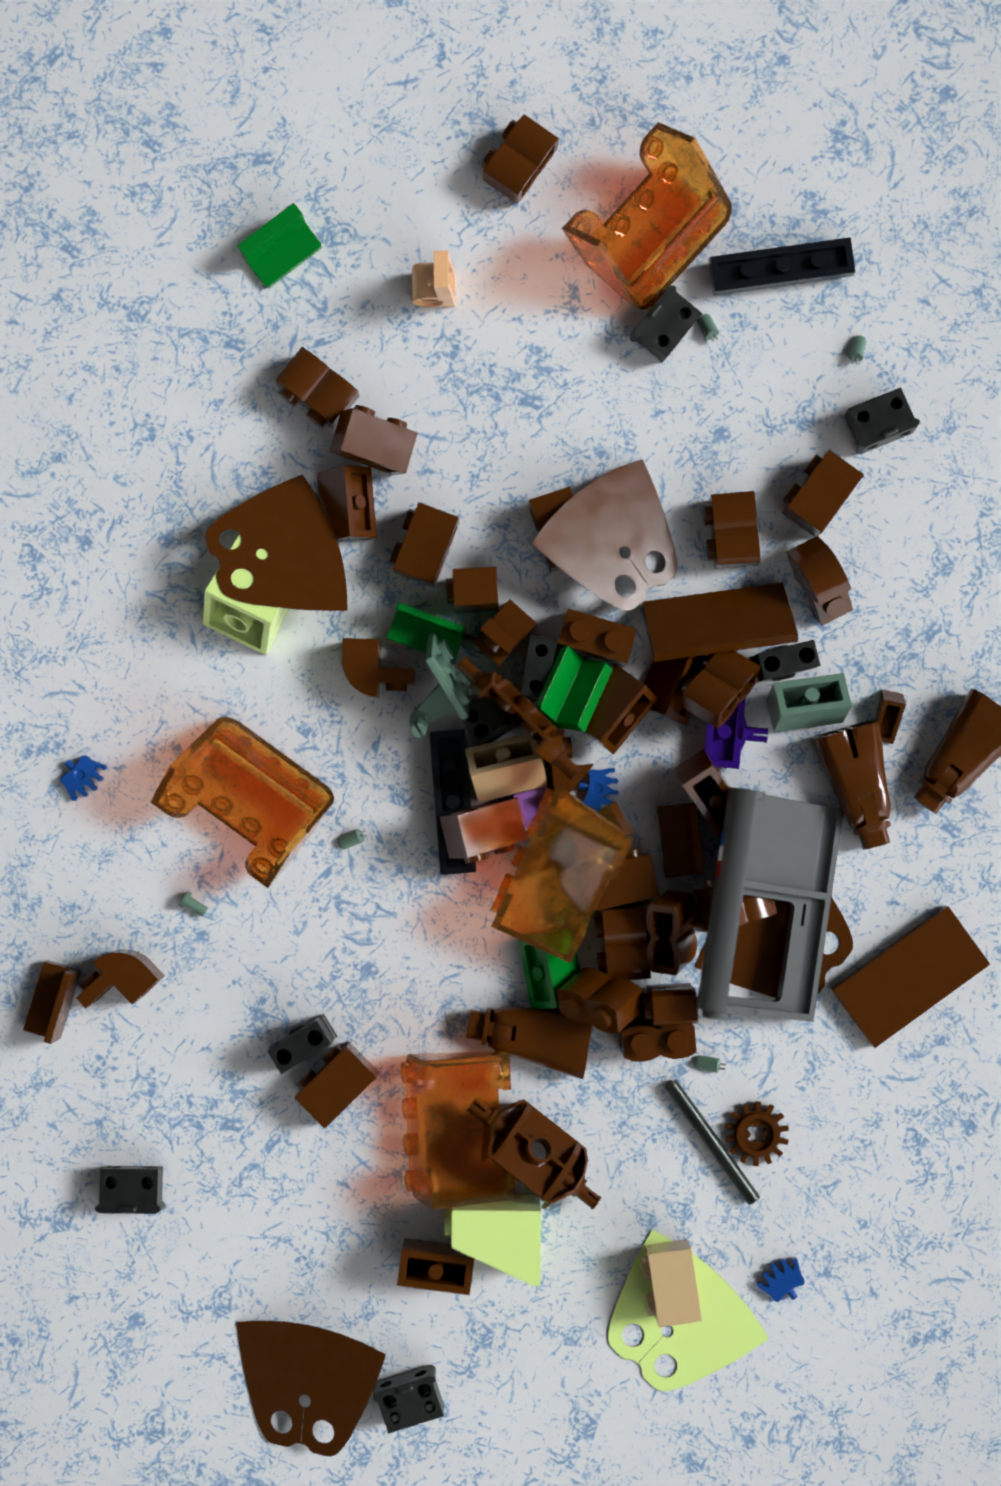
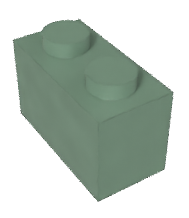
[766,673,852,733]

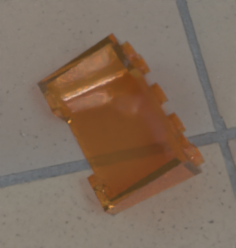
[490,784,633,963]
[401,1051,515,1210]

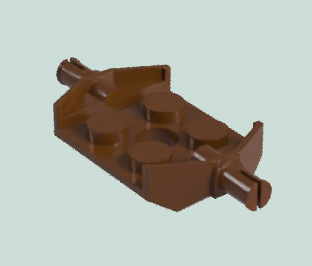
[455,657,581,780]
[466,1098,601,1210]

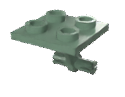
[409,632,472,738]

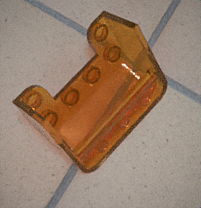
[561,122,732,310]
[150,717,334,888]

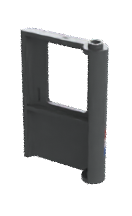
[696,787,843,1022]

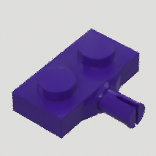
[705,698,768,769]

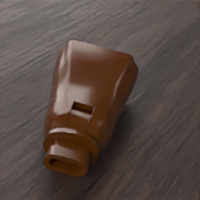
[913,688,1001,814]
[811,720,891,850]
[466,1006,592,1079]

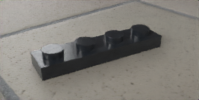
[708,237,856,296]
[429,729,476,875]

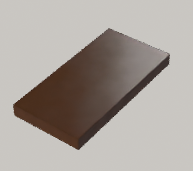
[642,582,798,662]
[831,905,990,1048]

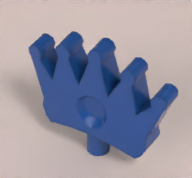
[60,755,107,801]
[578,768,619,810]
[757,1257,805,1302]

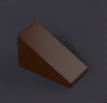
[875,689,906,744]

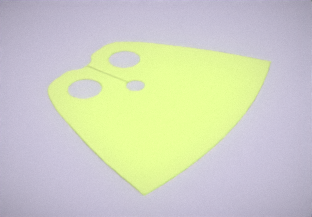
[608,1230,769,1391]

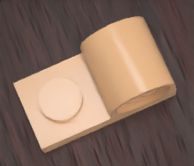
[412,251,455,307]

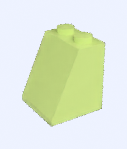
[203,534,289,655]
[444,1193,541,1286]

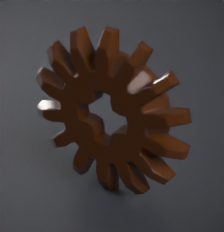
[725,1101,789,1166]

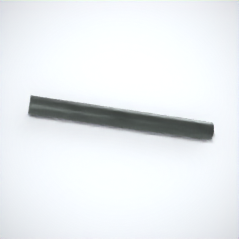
[665,1079,760,1205]

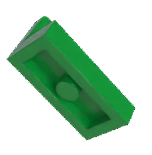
[237,203,322,288]
[387,602,466,664]
[535,646,613,732]
[518,929,580,1009]

